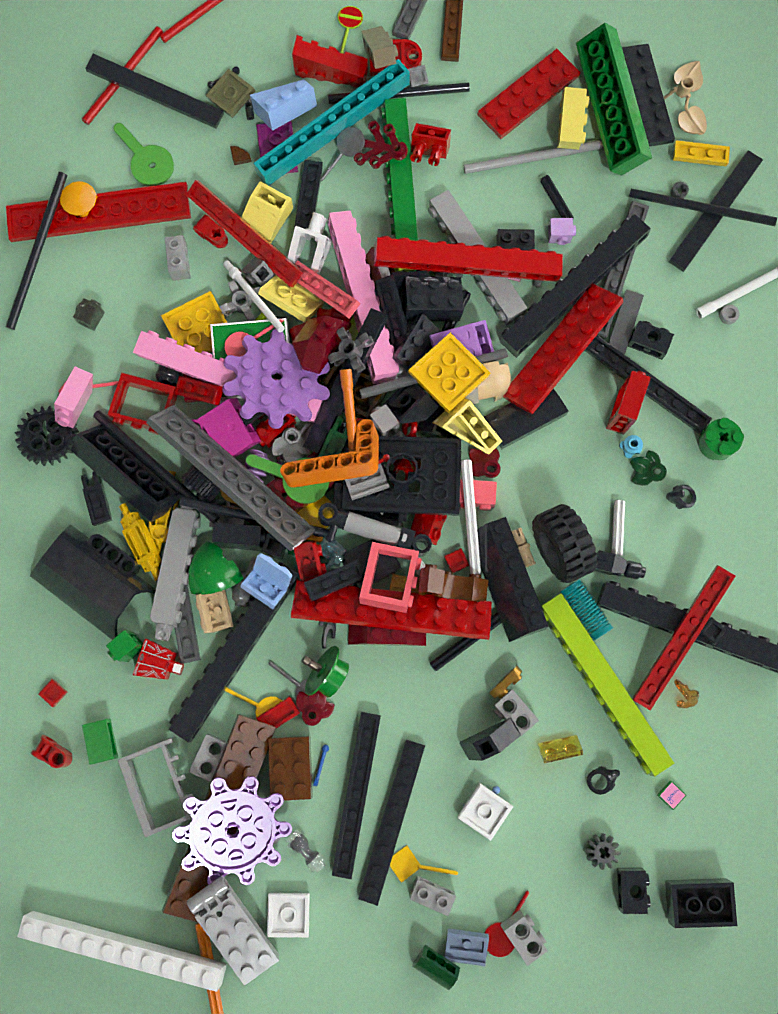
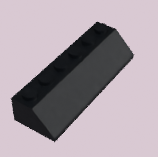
[71,424,181,522]
[477,517,548,642]

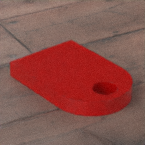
[370,39,422,76]

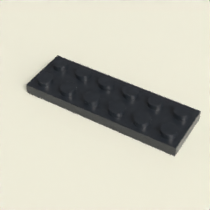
[622,44,675,147]

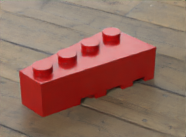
[292,35,368,88]

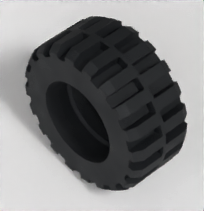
[532,504,598,583]

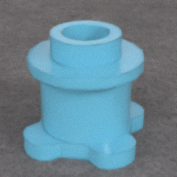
[619,435,643,458]

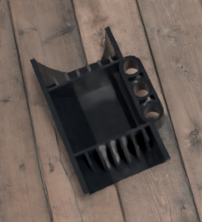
[30,525,156,640]

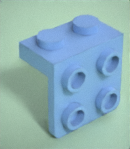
[241,553,292,609]

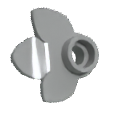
[272,428,310,462]

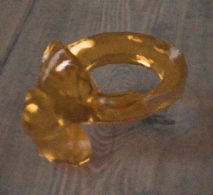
[674,679,699,709]

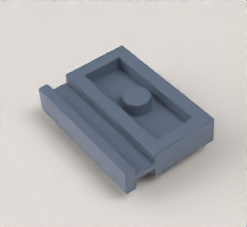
[444,929,489,966]

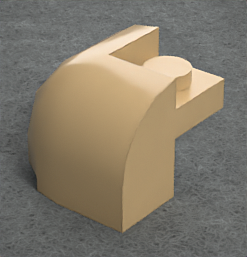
[477,361,511,402]

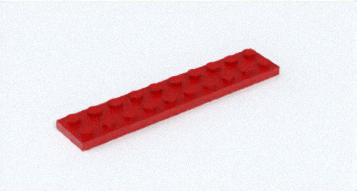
[6,182,191,242]
[291,580,492,640]

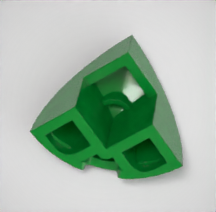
[188,541,243,595]

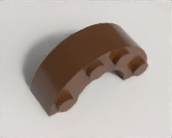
[418,564,488,602]

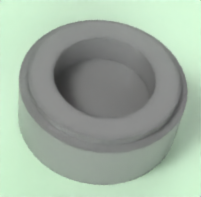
[719,305,740,325]

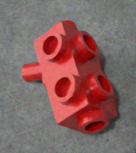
[255,414,296,448]

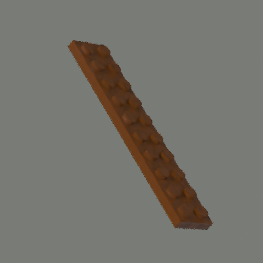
[162,714,276,922]

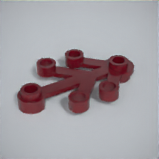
[354,121,408,169]

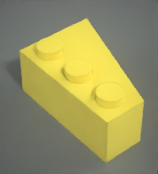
[557,87,589,150]
[433,398,502,454]

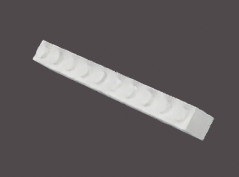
[17,911,227,992]

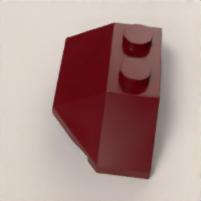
[292,315,352,374]
[348,624,426,646]

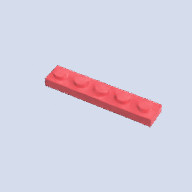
[295,260,360,319]

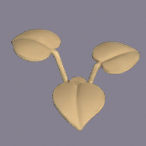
[664,61,707,135]

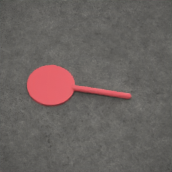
[225,319,284,357]

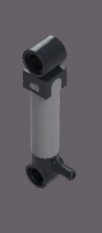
[318,503,432,557]

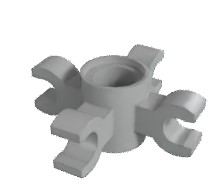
[220,280,263,321]

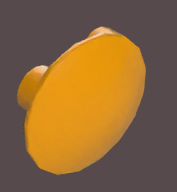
[60,181,97,217]

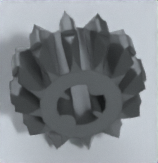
[585,833,621,870]

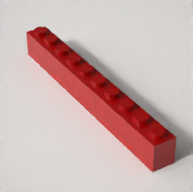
[374,236,563,282]

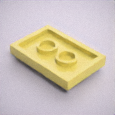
[258,275,324,323]

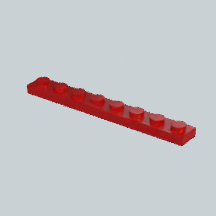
[186,180,304,287]
[632,565,736,711]

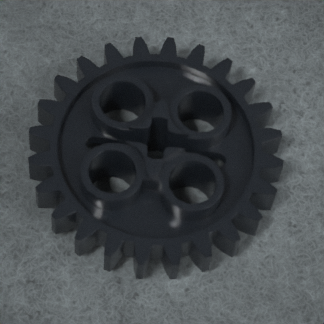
[15,406,79,466]

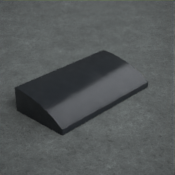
[484,388,569,450]

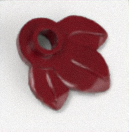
[469,448,501,478]
[296,691,335,726]

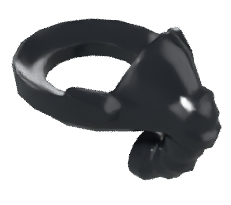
[666,485,696,509]
[587,766,620,795]

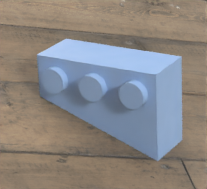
[250,79,317,130]

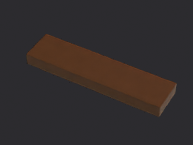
[441,0,464,62]

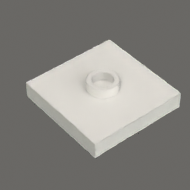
[457,783,513,841]
[267,893,310,938]

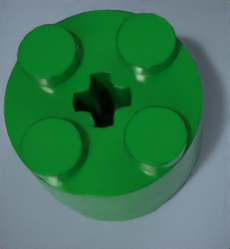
[699,418,744,460]

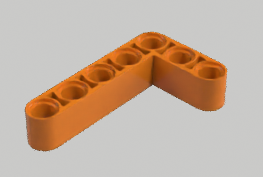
[280,419,379,488]

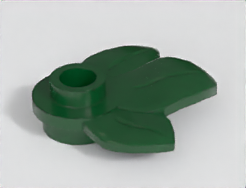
[630,450,667,486]

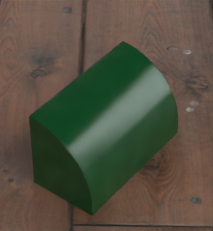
[412,945,460,990]

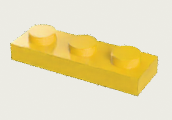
[673,140,730,167]

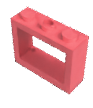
[359,542,422,613]

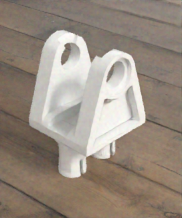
[288,212,332,274]

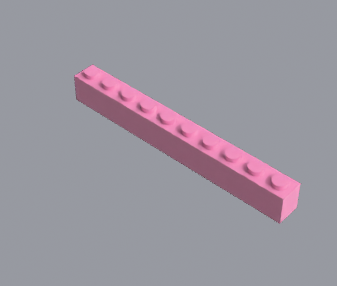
[327,210,399,384]
[133,330,323,423]

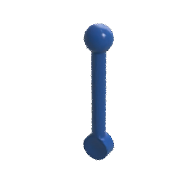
[313,745,329,787]

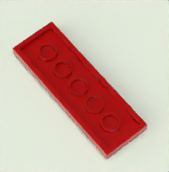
[477,48,581,139]

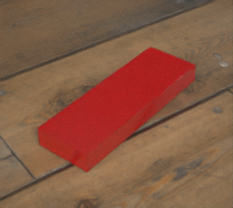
[175,376,223,406]

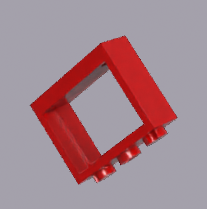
[606,371,651,435]
[107,372,178,435]

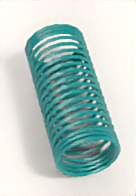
[560,579,613,641]

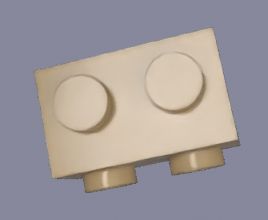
[196,590,234,633]

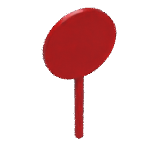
[484,891,529,957]

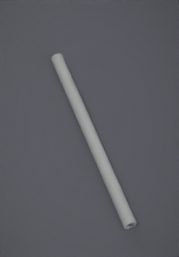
[463,140,604,174]

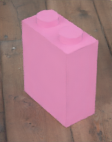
[54,367,93,428]

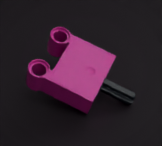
[192,398,265,458]

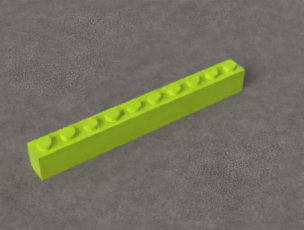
[541,593,675,777]

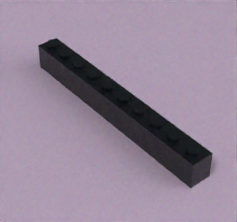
[501,214,651,358]
[168,562,300,743]
[596,581,778,673]

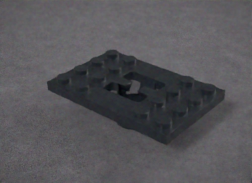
[342,436,461,516]

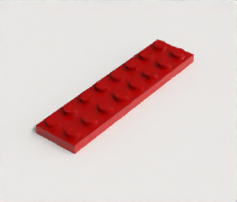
[503,284,623,414]

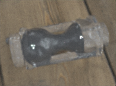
[285,829,326,873]

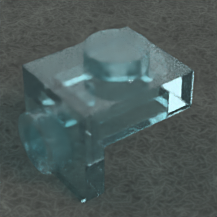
[321,538,347,570]

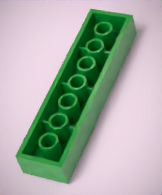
[576,22,652,176]

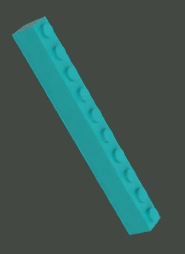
[253,59,410,186]

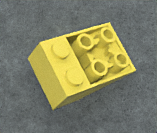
[241,182,293,243]

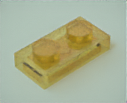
[538,735,583,764]

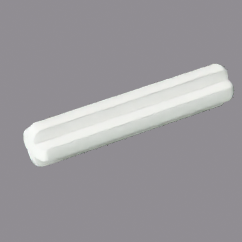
[611,500,625,556]

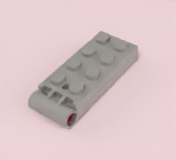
[186,876,279,986]

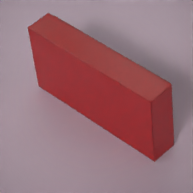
[256,696,300,729]

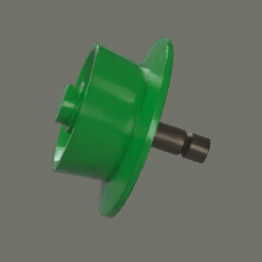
[301,646,349,698]

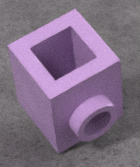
[548,218,576,245]

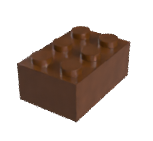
[269,736,313,801]

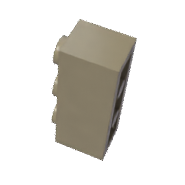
[361,26,398,69]

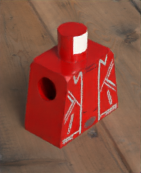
[133,639,184,680]

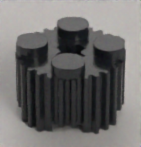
[181,465,220,502]

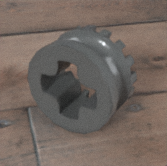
[671,181,689,199]

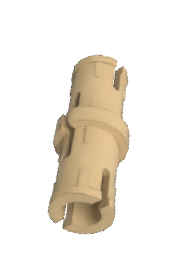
[512,528,536,568]

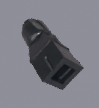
[594,550,646,580]

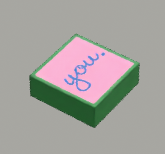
[657,781,687,810]

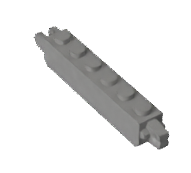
[150,506,201,641]

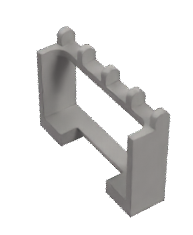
[118,738,192,837]

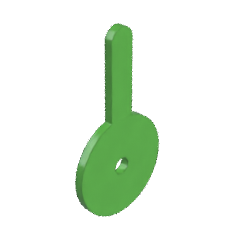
[113,123,174,186]
[246,454,329,504]

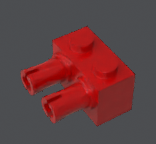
[410,123,451,166]

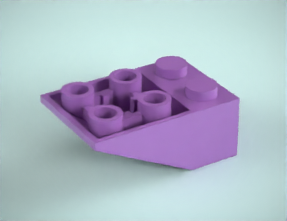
[429,320,494,357]

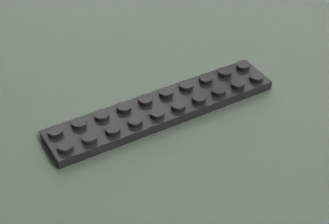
[146,405,316,551]

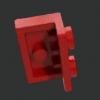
[410,514,447,545]
[294,540,327,581]

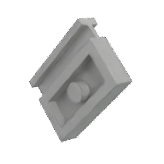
[345,463,389,500]

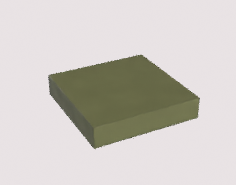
[206,69,255,118]

